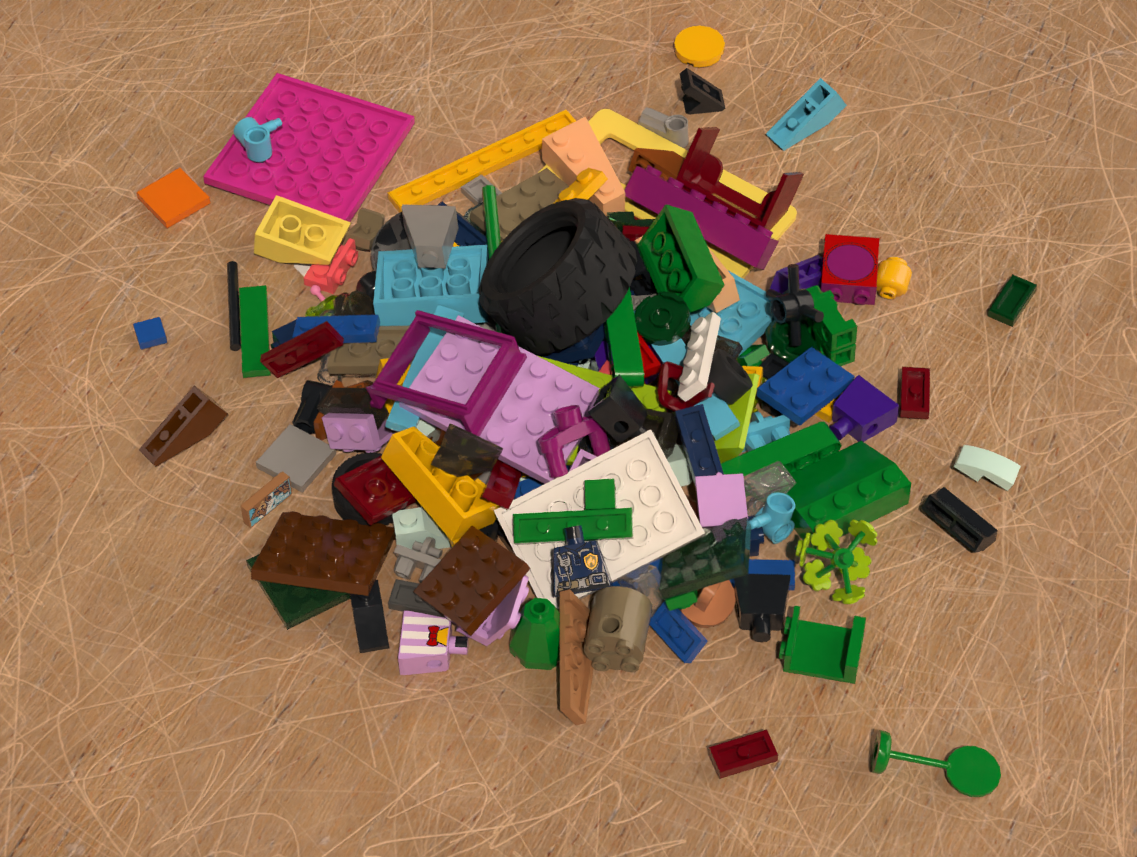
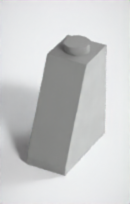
[401,204,459,268]

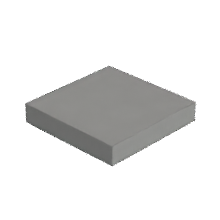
[256,424,336,493]

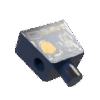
[554,525,613,597]

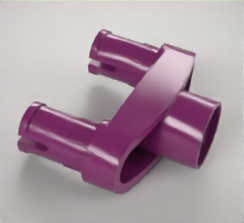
[538,405,611,478]

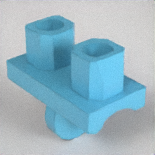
[742,411,790,452]

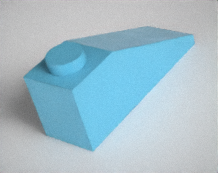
[766,78,847,151]

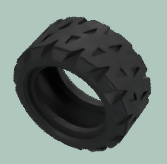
[479,198,637,355]

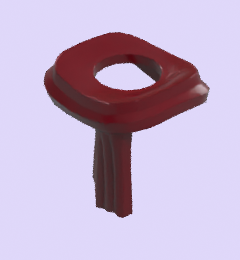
[657,361,715,412]

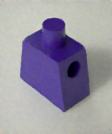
[829,375,899,442]

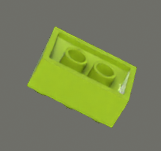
[713,373,760,463]

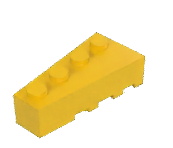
[381,426,501,541]

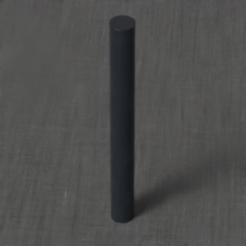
[227,261,241,351]

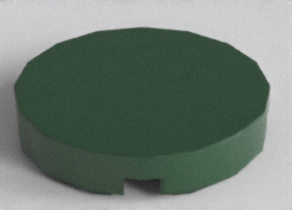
[634,291,691,346]

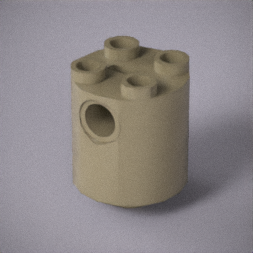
[584,586,652,673]

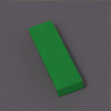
[239,285,271,378]
[513,508,634,545]

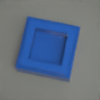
[133,317,167,350]

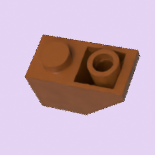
[629,148,685,180]

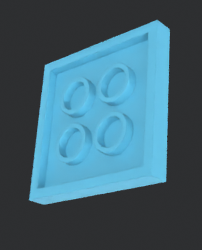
[690,271,775,359]

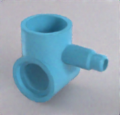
[233,117,282,162]
[747,492,795,544]

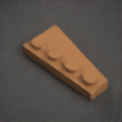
[560,589,594,725]

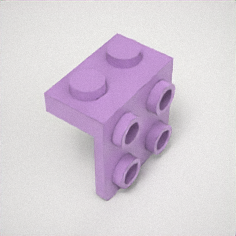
[322,413,399,453]
[456,576,529,646]

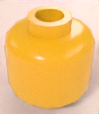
[876,257,912,299]

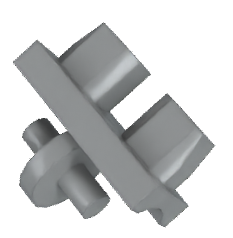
[394,536,442,583]

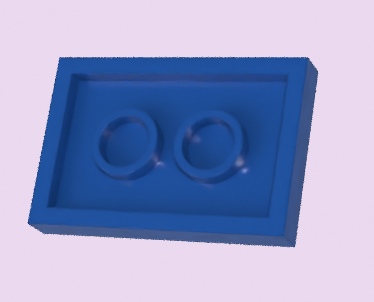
[756,347,855,426]

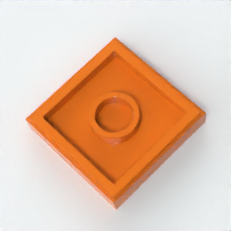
[136,168,211,228]

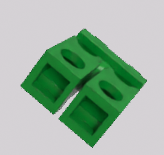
[804,285,858,366]

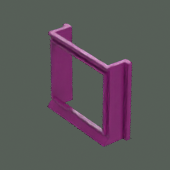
[366,310,527,438]

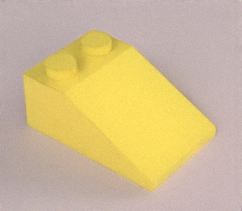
[254,195,351,265]

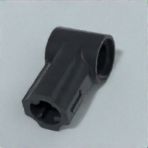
[292,380,333,434]

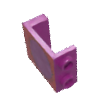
[821,234,879,305]

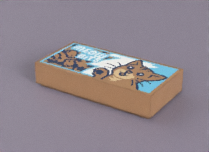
[240,471,292,528]

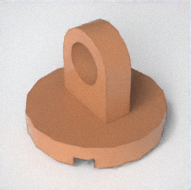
[679,568,736,628]

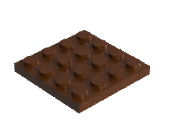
[251,511,395,596]

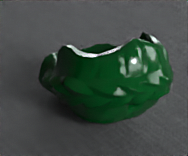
[765,320,819,363]

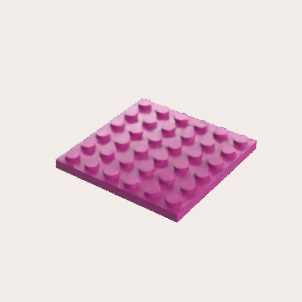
[203,73,415,222]

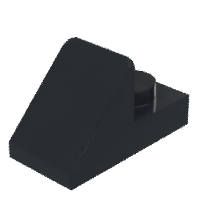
[679,68,726,115]

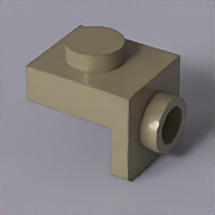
[345,208,385,250]

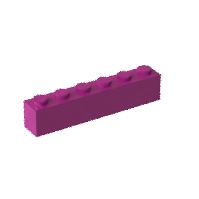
[624,165,779,270]

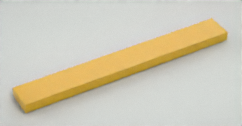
[387,110,576,213]

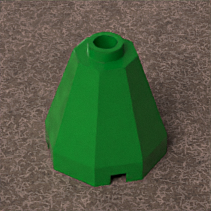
[510,598,560,670]

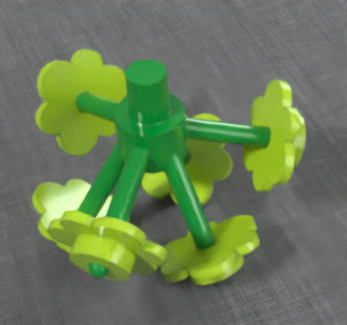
[795,519,878,604]

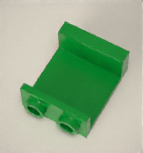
[779,606,866,684]

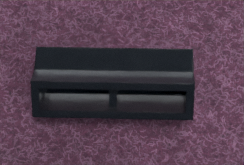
[921,487,998,553]

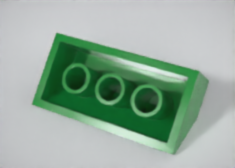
[638,204,725,312]

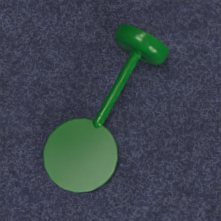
[871,730,1001,797]

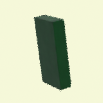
[988,274,1037,327]

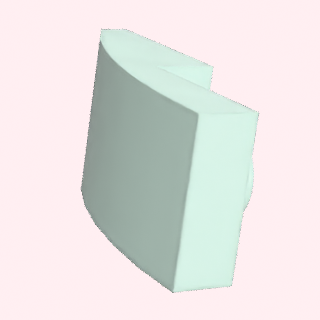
[954,445,1021,491]

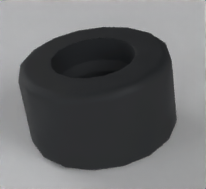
[707,349,753,404]

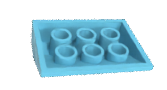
[373,245,488,326]

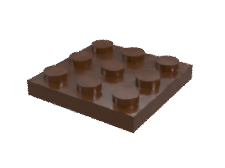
[413,526,531,636]

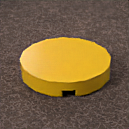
[674,25,725,68]

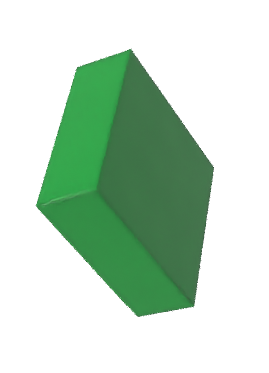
[585,479,616,510]

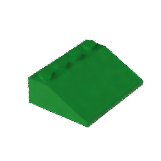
[764,441,912,549]

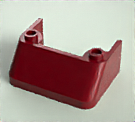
[676,127,804,230]

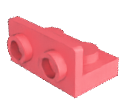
[303,238,358,294]

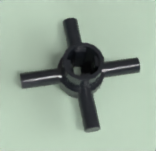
[766,264,824,346]

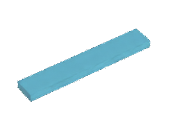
[385,305,464,432]
[634,310,740,441]

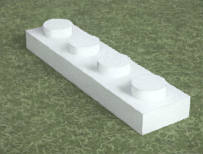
[677,312,721,402]

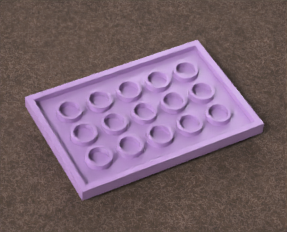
[399,315,600,484]

